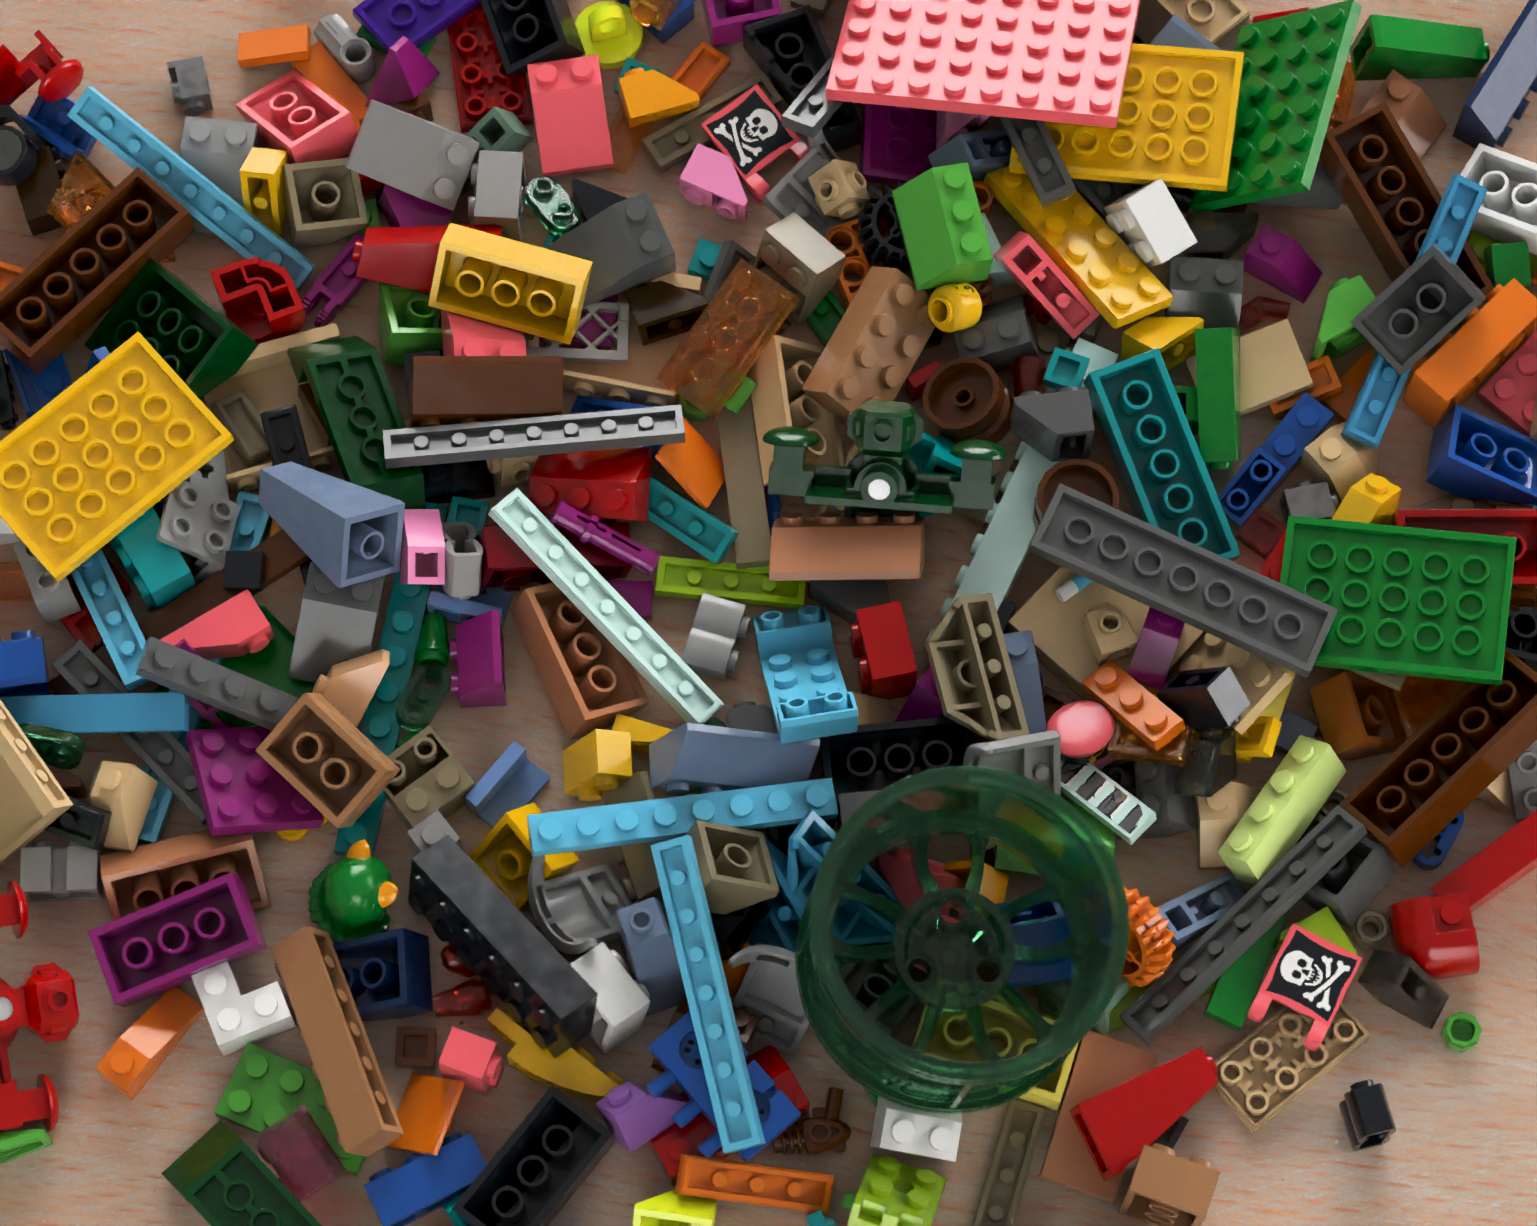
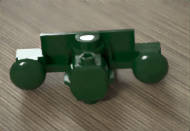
[762,400,1006,517]

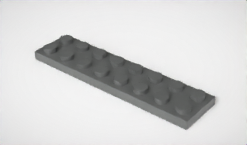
[1028,483,1338,678]

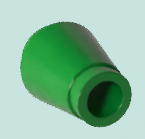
[414,613,451,672]

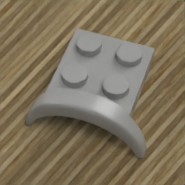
[761,129,882,238]
[963,730,1061,849]
[527,855,633,955]
[727,944,837,1056]

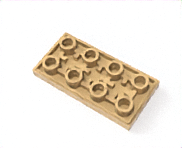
[1213,1002,1371,1133]

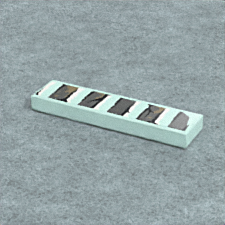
[1061,760,1157,845]

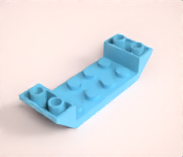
[752,605,859,744]

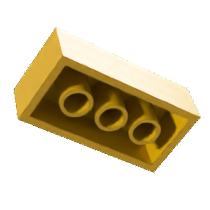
[428,223,593,345]

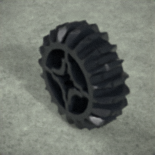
[858,180,912,274]

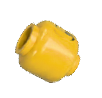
[928,283,982,333]

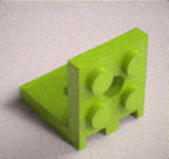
[847,1153,947,1226]

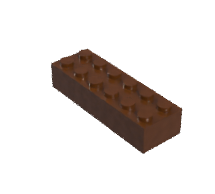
[1319,101,1494,296]
[0,167,194,376]
[1339,649,1537,868]

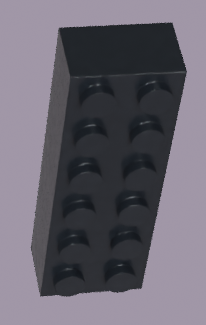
[408,835,598,1058]

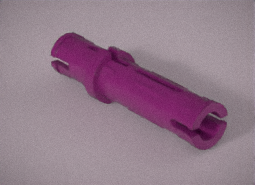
[550,500,660,575]

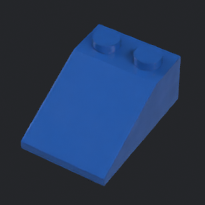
[1426,403,1537,505]

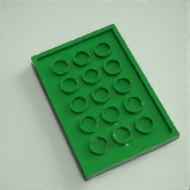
[1188,0,1362,213]
[1280,515,1517,685]

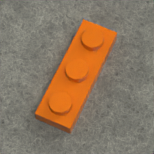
[1081,659,1186,751]

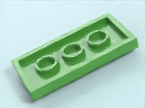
[214,1042,366,1176]

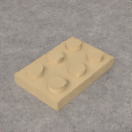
[1170,632,1293,735]

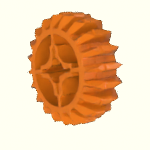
[1076,885,1176,988]

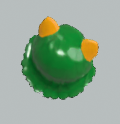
[308,839,399,943]

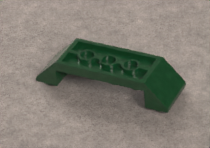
[287,336,426,509]
[161,1120,322,1226]

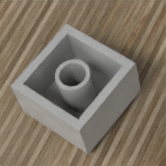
[468,150,527,242]

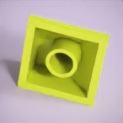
[633,1189,718,1226]

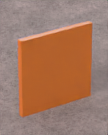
[654,417,725,510]
[385,1074,465,1156]

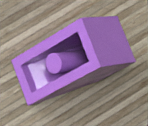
[596,1081,689,1153]

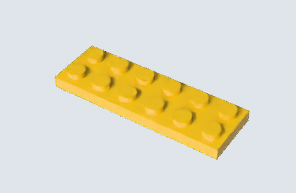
[984,165,1174,329]

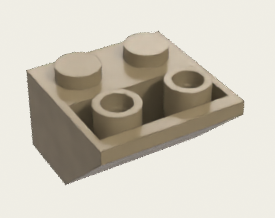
[749,212,846,324]
[382,725,476,830]

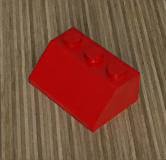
[528,446,653,522]

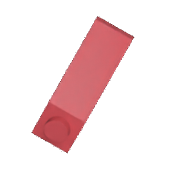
[993,231,1100,340]
[160,589,275,660]

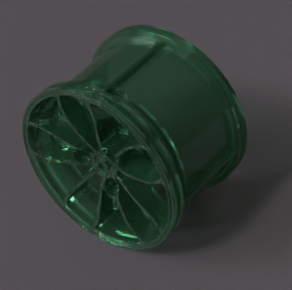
[795,766,1129,1114]

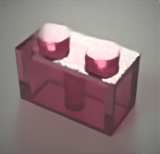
[254,1104,346,1202]

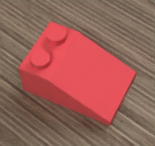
[527,55,614,177]
[235,69,358,164]
[441,310,527,356]

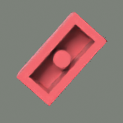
[438,1026,504,1096]

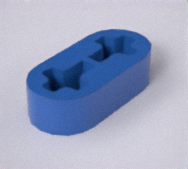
[1412,811,1464,870]

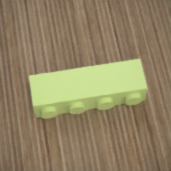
[1217,735,1347,885]

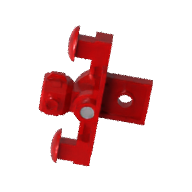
[0,881,79,1132]

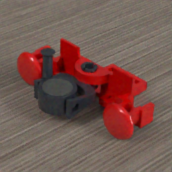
[0,30,84,186]

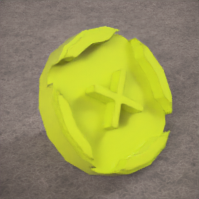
[575,1,643,70]

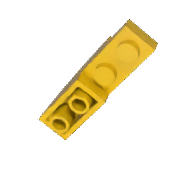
[487,1008,625,1103]

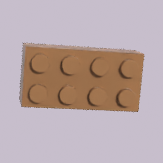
[801,266,935,426]

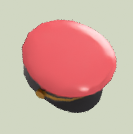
[1046,700,1115,765]

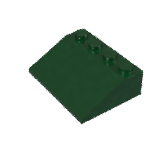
[84,258,259,399]

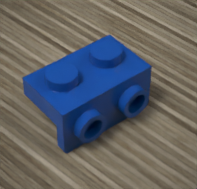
[19,94,97,160]

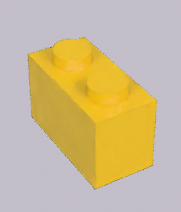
[562,729,633,801]

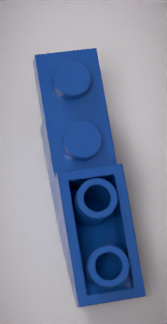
[1218,392,1335,527]

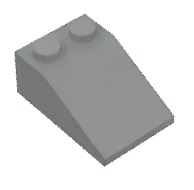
[345,99,480,211]
[179,116,262,237]

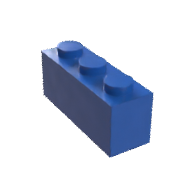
[364,1132,487,1226]

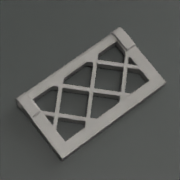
[523,301,631,364]

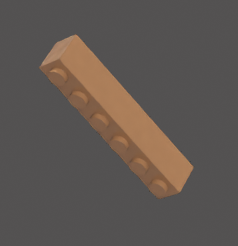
[271,925,404,1157]

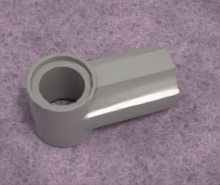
[313,13,376,83]

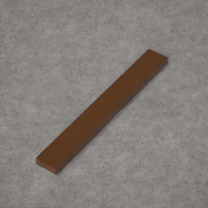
[47,529,310,695]

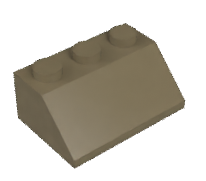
[604,770,667,903]

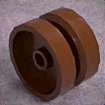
[922,357,1013,444]
[1033,459,1119,530]

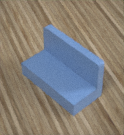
[427,585,512,630]
[465,741,549,828]

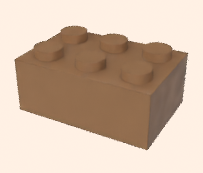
[255,693,401,828]
[1118,1143,1220,1226]

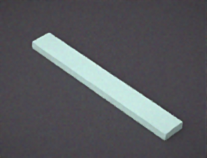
[488,488,724,724]

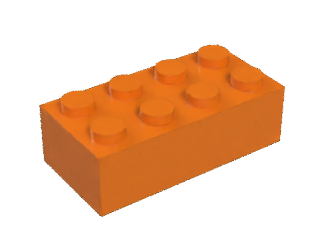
[1403,278,1537,429]

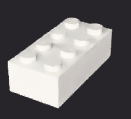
[1460,143,1537,255]

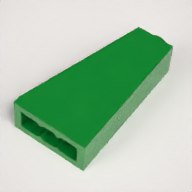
[1349,15,1490,81]
[1195,327,1241,470]

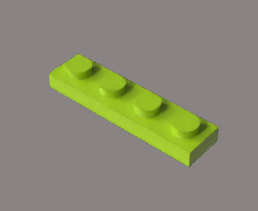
[655,556,807,609]

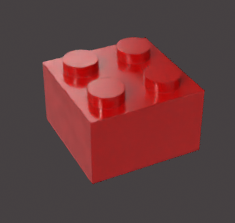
[849,601,917,700]

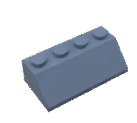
[649,722,820,796]

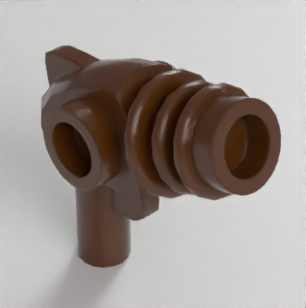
[773,1087,852,1155]

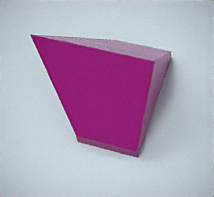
[365,36,440,108]

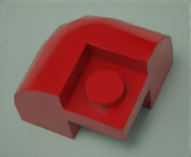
[210,257,306,344]
[1387,892,1480,979]

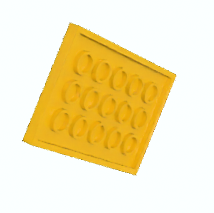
[1009,43,1244,192]
[0,332,234,583]

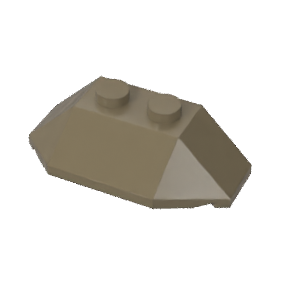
[925,593,1030,741]

